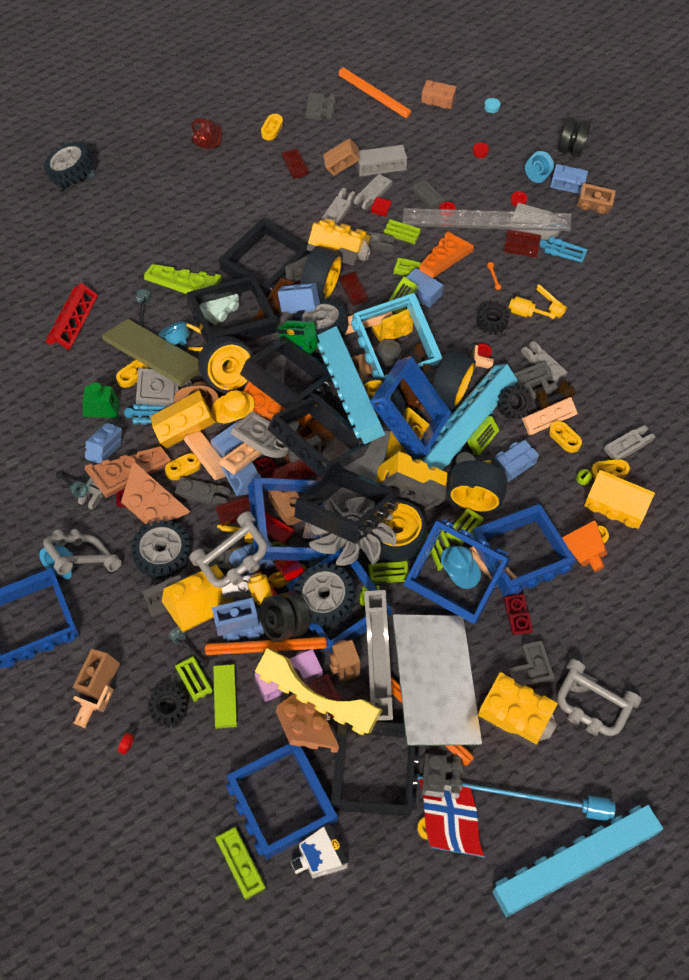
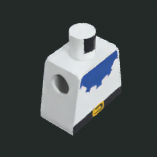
[290,824,348,878]

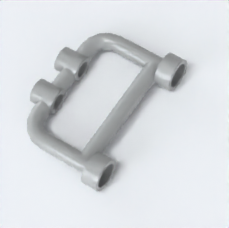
[189,512,267,588]
[43,529,122,575]
[557,659,642,736]

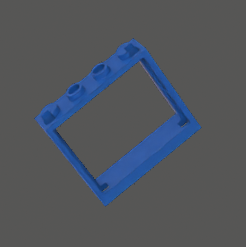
[370,356,451,459]
[248,478,329,561]
[471,504,576,597]
[403,519,511,624]
[286,547,393,654]
[0,568,79,669]
[225,743,338,860]

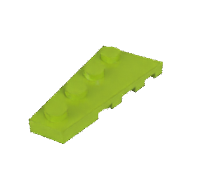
[144,264,221,294]

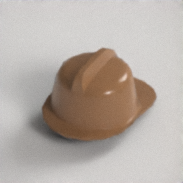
[174,381,219,409]

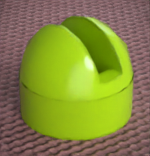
[576,469,592,485]

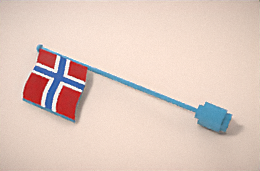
[417,773,615,857]

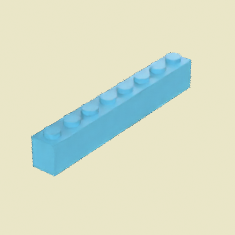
[317,326,385,444]
[413,364,518,470]
[492,805,663,917]

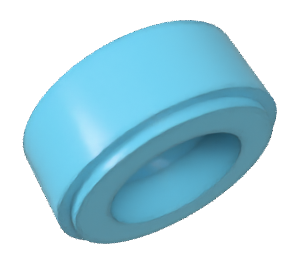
[484,98,500,113]

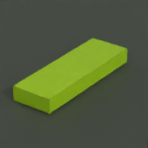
[213,664,237,728]
[215,827,266,900]

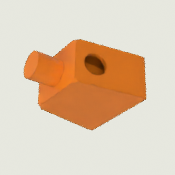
[562,521,607,572]

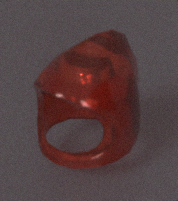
[191,118,221,149]

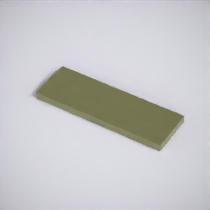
[102,319,200,386]

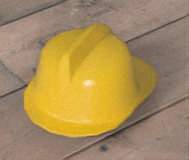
[211,390,254,424]

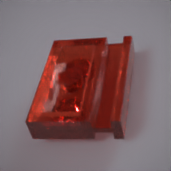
[504,230,541,258]

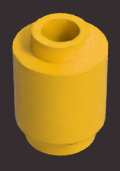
[509,296,536,318]
[247,573,273,605]

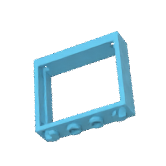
[351,293,443,378]

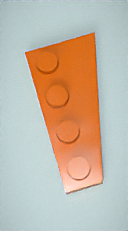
[419,231,474,278]
[243,382,312,427]

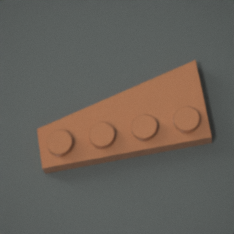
[85,446,171,498]

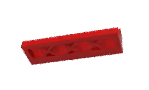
[45,283,98,350]

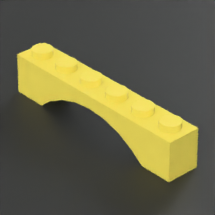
[255,649,382,735]

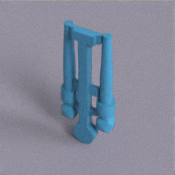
[539,236,587,263]
[124,404,169,425]

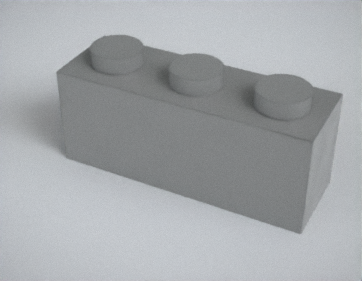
[356,145,407,176]

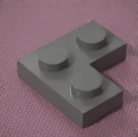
[508,641,555,687]

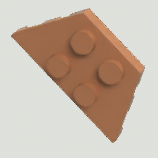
[121,462,190,526]
[276,684,339,753]

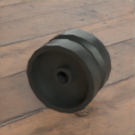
[558,117,591,157]
[259,591,310,642]

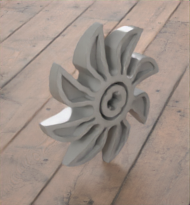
[308,497,396,566]

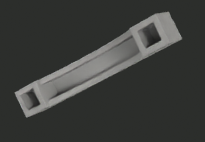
[364,590,393,720]

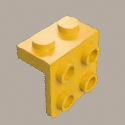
[371,309,413,342]

